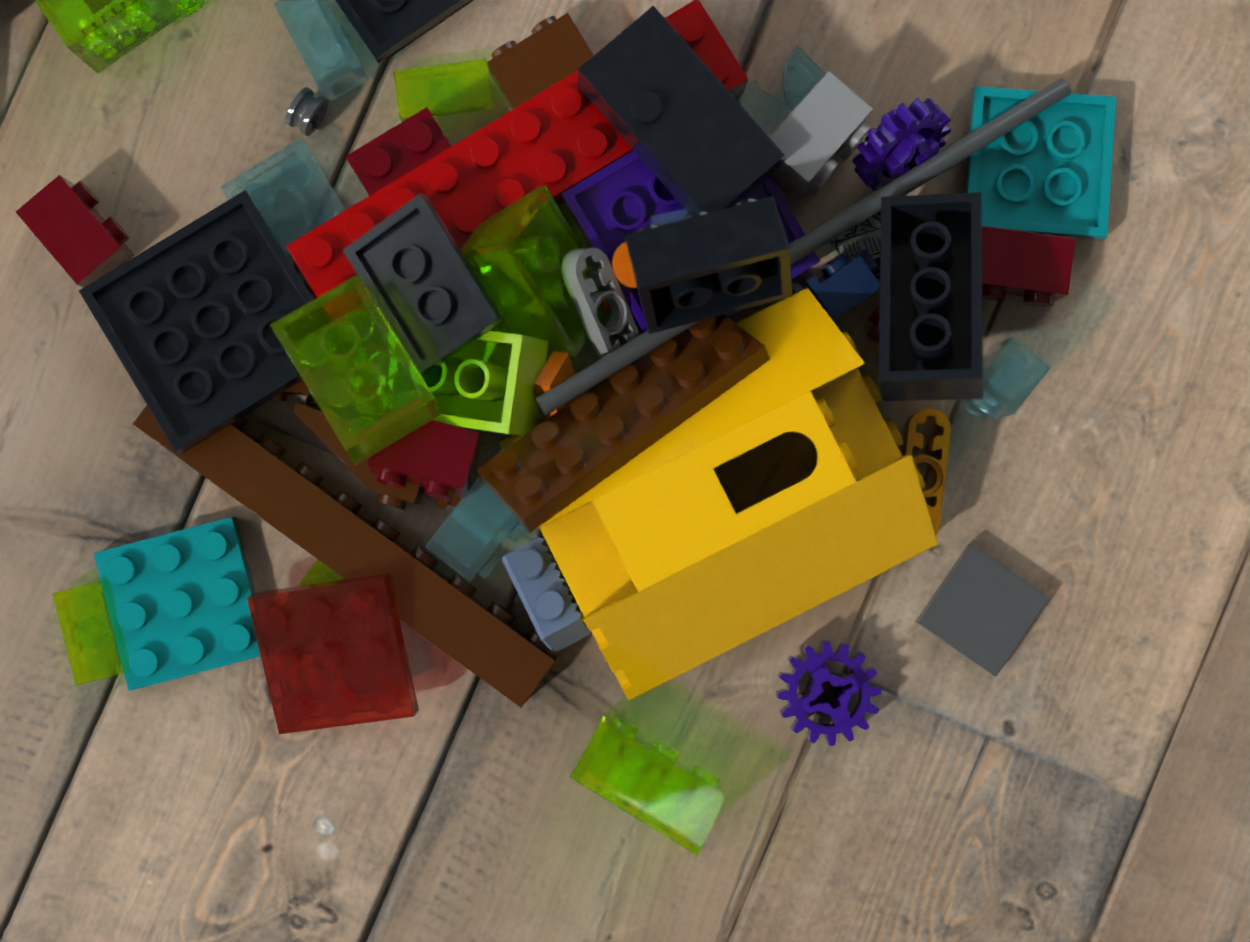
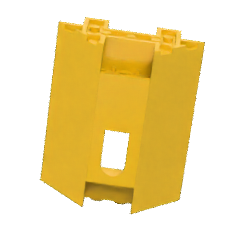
[499,287,938,701]

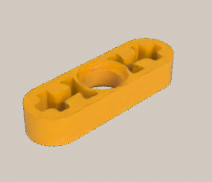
[902,408,951,535]

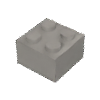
[769,71,873,201]

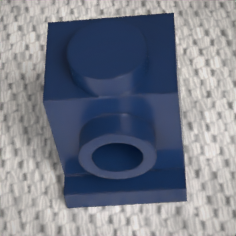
[802,249,880,320]

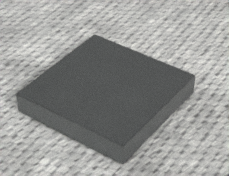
[915,544,1050,676]

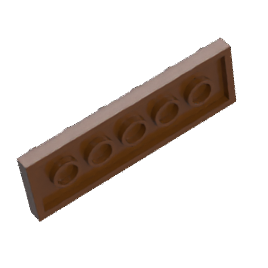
[477,315,770,533]

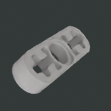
[561,248,640,360]

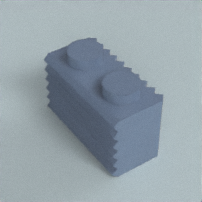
[502,537,592,653]

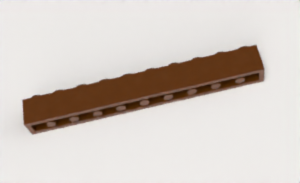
[133,405,557,708]

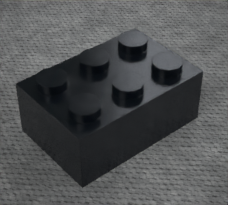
[625,196,792,334]

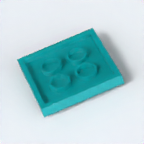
[964,86,1116,240]
[94,517,271,691]

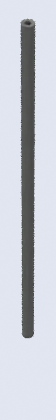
[536,78,1071,415]

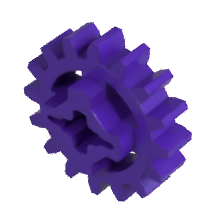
[852,98,951,191]
[775,640,881,746]

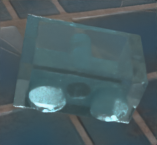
[274,0,369,102]
[962,337,1051,420]
[424,477,526,582]

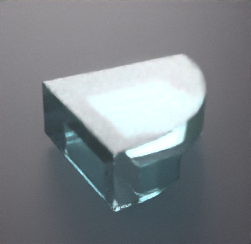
[783,45,826,111]

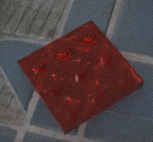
[247,573,419,734]

